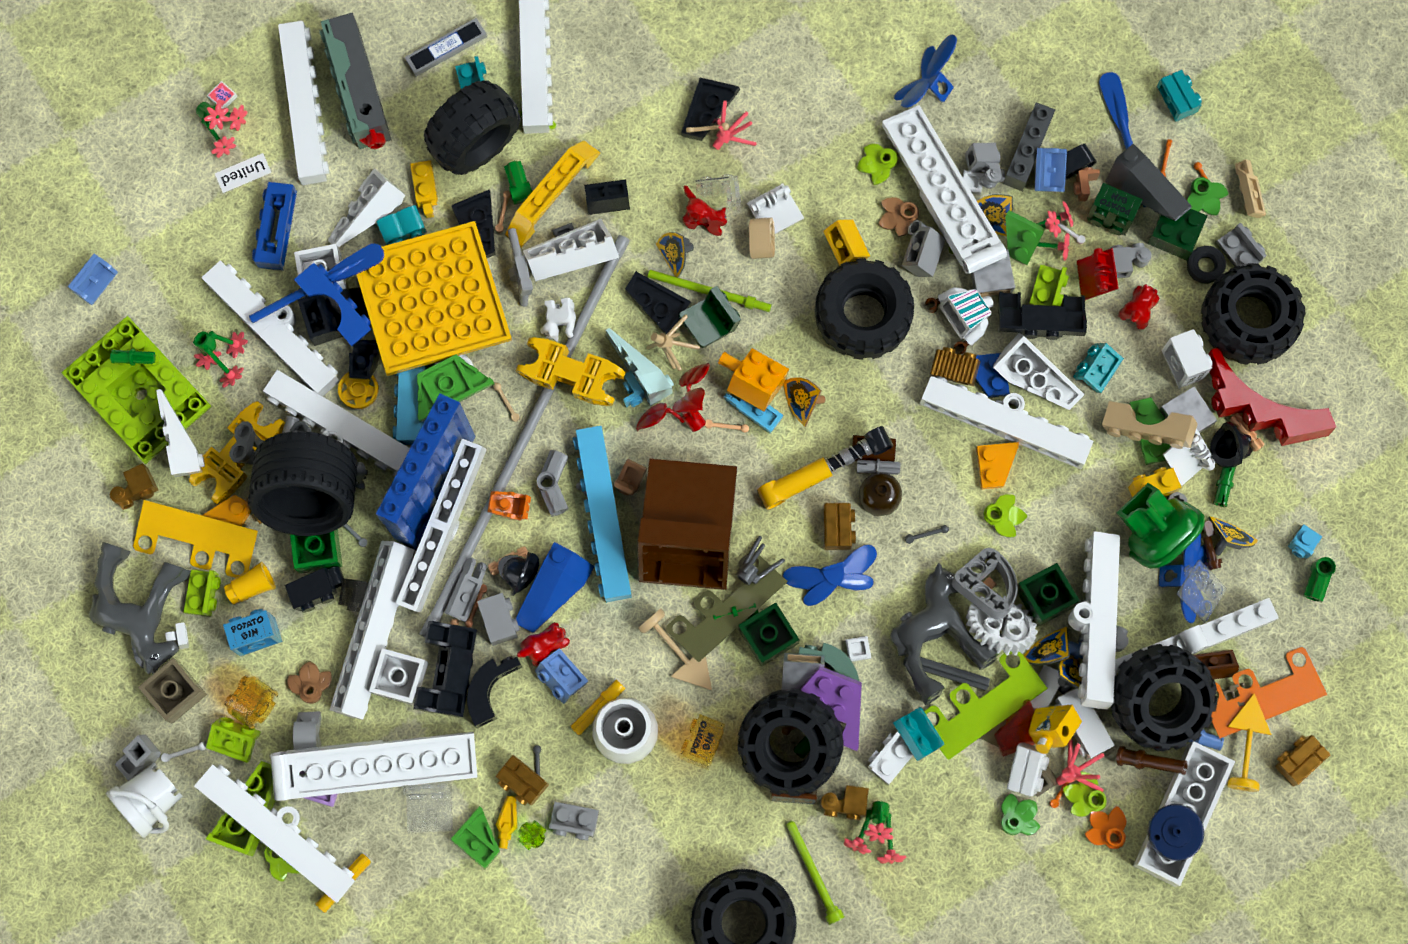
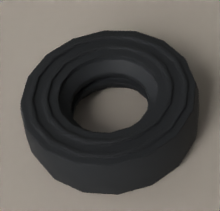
[1187,245,1226,284]

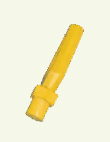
[495,796,517,849]

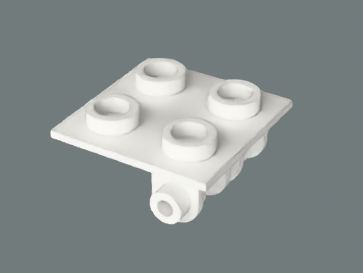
[747,184,804,234]
[1163,428,1215,486]

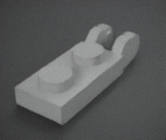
[444,557,487,622]

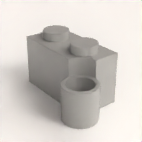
[902,220,945,277]

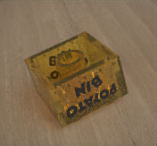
[681,714,725,771]

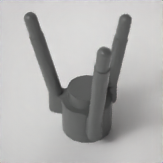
[735,536,785,586]

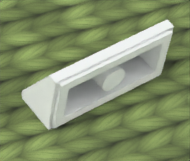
[1026,665,1060,710]

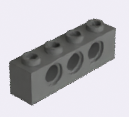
[1003,102,1056,192]

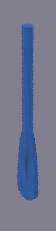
[1099,72,1146,208]
[249,243,384,323]

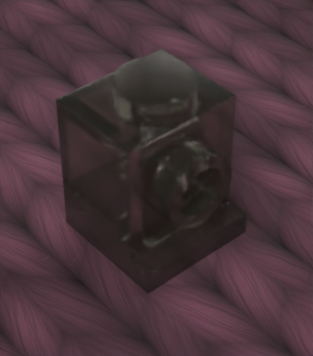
[338,578,369,612]

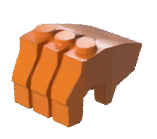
[487,491,531,521]

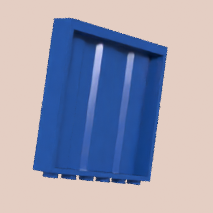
[376,393,476,551]

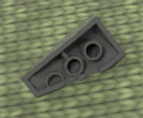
[1106,143,1192,221]

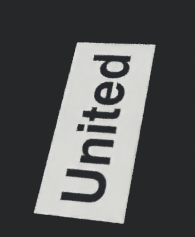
[215,153,271,193]

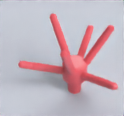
[713,101,757,150]
[1056,739,1104,792]

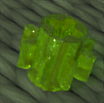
[517,820,546,850]

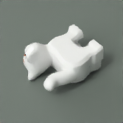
[541,298,576,342]

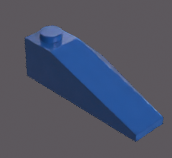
[516,542,595,633]

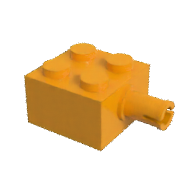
[718,348,789,412]

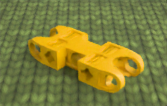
[515,337,626,406]
[189,401,285,504]

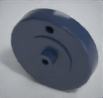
[1147,804,1205,861]

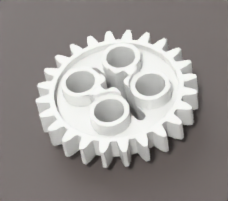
[966,596,1038,656]

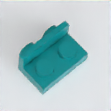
[455,56,489,89]
[1073,343,1124,393]
[893,707,944,761]

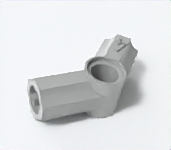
[537,450,569,517]

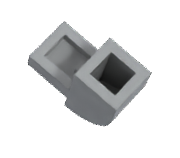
[293,711,322,750]
[115,735,161,781]

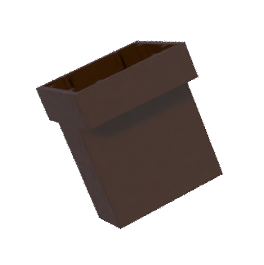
[638,458,737,590]

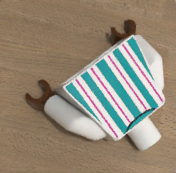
[925,287,993,355]

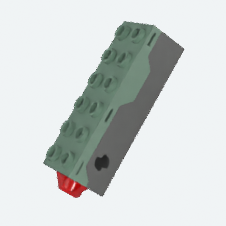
[319,12,392,149]

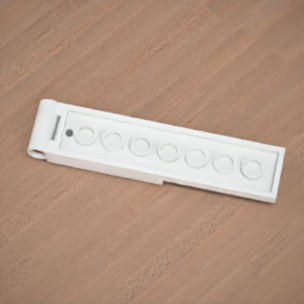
[882,105,1007,274]
[270,732,478,801]

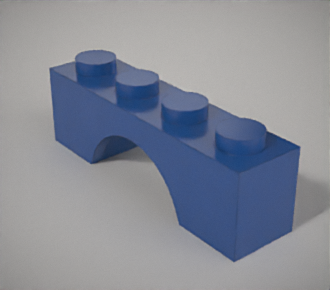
[294,263,372,346]

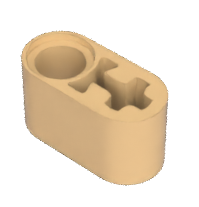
[749,217,775,259]

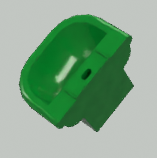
[1116,483,1205,569]

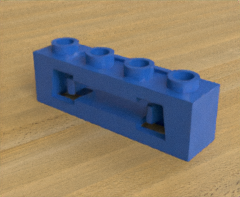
[252,182,297,271]

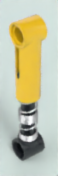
[757,426,893,510]

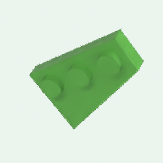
[1129,398,1171,465]

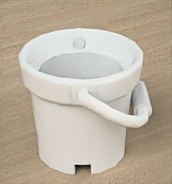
[106,763,183,838]

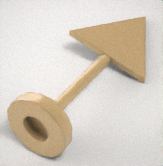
[638,609,712,690]

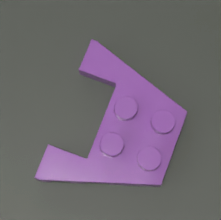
[800,667,862,751]

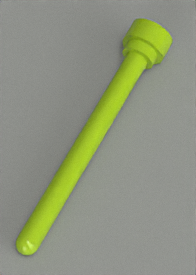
[787,821,845,925]

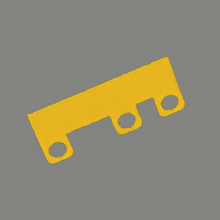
[133,500,258,578]

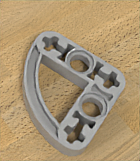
[952,548,1018,620]

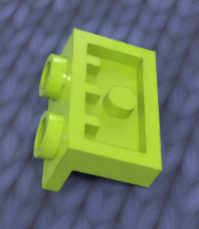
[1029,264,1069,306]
[183,570,221,617]
[206,717,261,763]

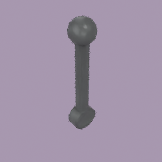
[905,525,949,544]
[533,745,542,776]

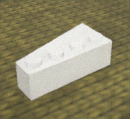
[523,219,619,281]

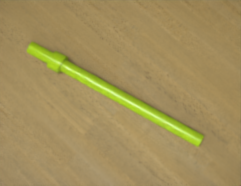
[648,270,772,313]

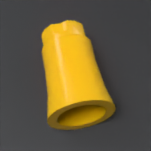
[224,562,276,605]

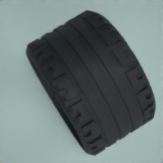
[248,431,358,536]

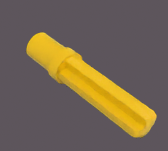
[571,679,626,735]
[316,854,371,913]

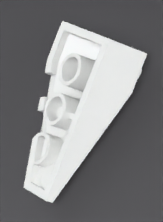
[328,168,405,248]
[993,333,1085,410]
[156,389,205,477]

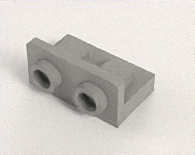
[1216,223,1266,267]
[548,802,599,841]

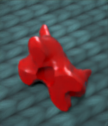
[683,185,727,236]
[1119,284,1160,330]
[517,622,570,667]

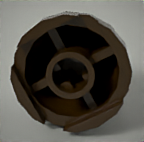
[859,472,902,516]

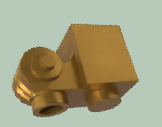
[110,463,158,510]
[821,785,869,820]

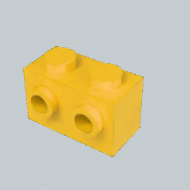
[823,219,870,265]
[1128,467,1182,497]

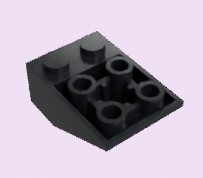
[298,287,372,346]

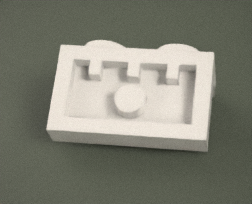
[868,731,913,785]

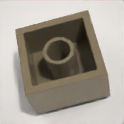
[138,658,207,724]

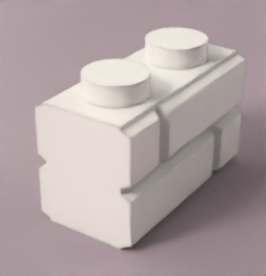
[1007,743,1049,797]

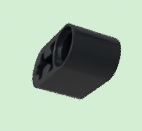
[1065,143,1097,181]

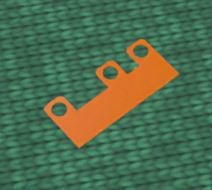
[1211,647,1327,738]

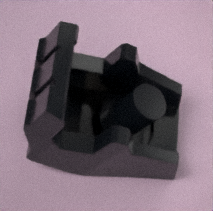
[349,340,379,380]

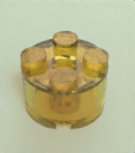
[224,676,278,729]

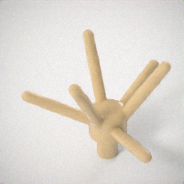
[646,315,700,371]

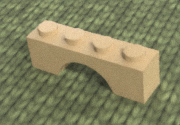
[1102,401,1198,449]

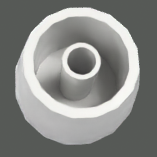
[593,698,658,764]

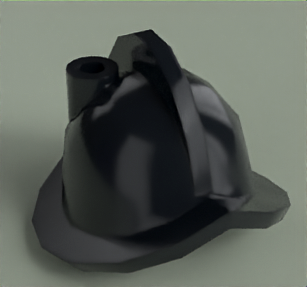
[1210,422,1252,468]
[498,552,539,596]

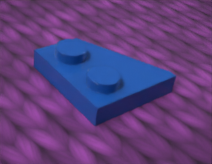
[975,353,1010,398]

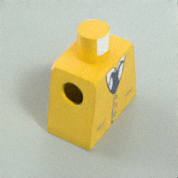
[1029,705,1082,754]

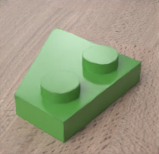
[1005,210,1046,265]
[451,806,500,870]

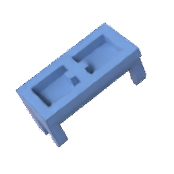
[1035,148,1067,192]
[68,253,118,305]

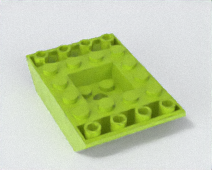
[61,316,212,464]

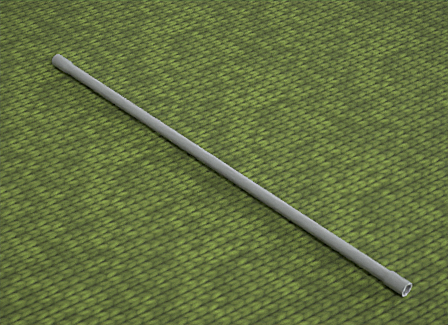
[419,235,630,637]

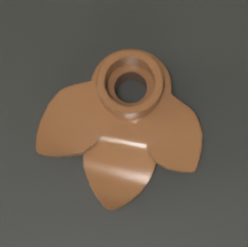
[879,197,919,237]
[287,661,332,704]

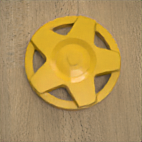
[338,372,379,409]

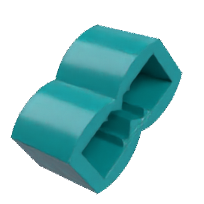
[376,205,427,245]

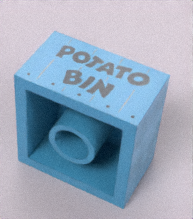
[223,609,283,656]

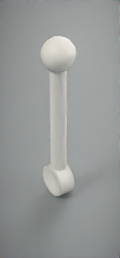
[1048,216,1085,244]
[161,742,206,762]

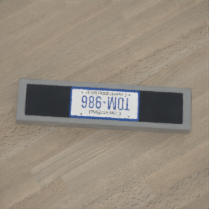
[405,18,487,76]

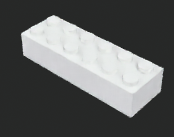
[1133,741,1235,887]

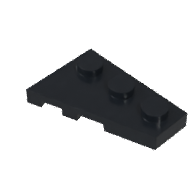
[681,77,740,141]
[451,189,496,258]
[625,271,691,334]

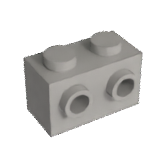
[477,593,520,646]

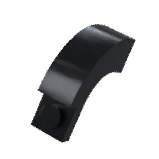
[467,656,523,729]

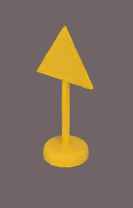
[1227,694,1272,792]

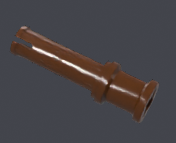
[1116,746,1188,775]

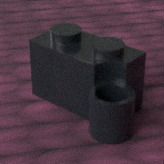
[285,566,346,613]

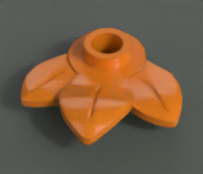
[1085,806,1127,849]

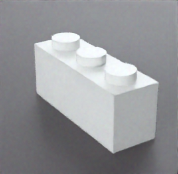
[1054,688,1115,760]

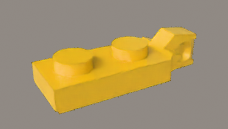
[410,160,438,218]

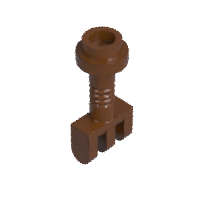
[1201,521,1223,570]

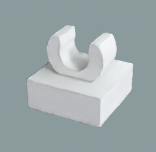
[165,622,189,649]

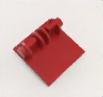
[1077,248,1119,300]

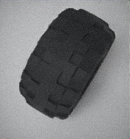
[424,81,520,175]
[815,258,914,360]
[1201,263,1306,365]
[1110,644,1218,751]
[737,689,844,797]
[691,869,797,944]

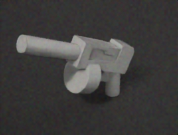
[508,228,533,307]

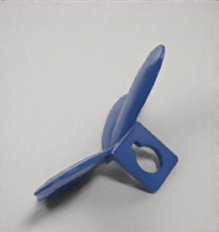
[894,35,957,108]
[1159,533,1208,623]
[783,545,877,606]

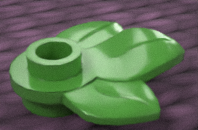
[1187,177,1229,216]
[1001,794,1040,835]

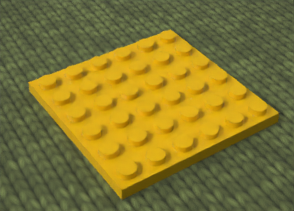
[356,221,512,376]

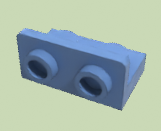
[535,648,588,704]

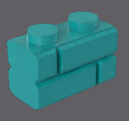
[1156,70,1202,122]

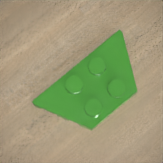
[417,355,494,422]

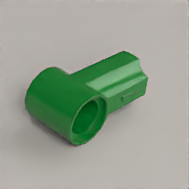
[504,161,533,205]
[1303,557,1336,603]

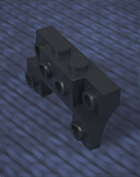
[998,291,1087,340]
[414,621,477,717]

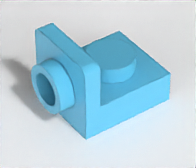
[623,371,645,408]
[1288,524,1322,559]

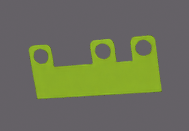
[924,651,1048,760]

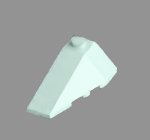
[606,328,674,406]

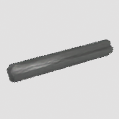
[903,655,990,691]

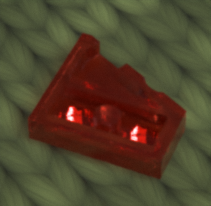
[994,699,1035,757]

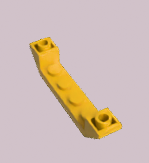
[505,140,600,248]

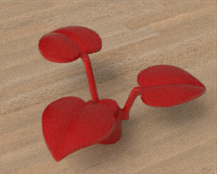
[636,363,710,432]

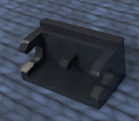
[584,179,630,215]

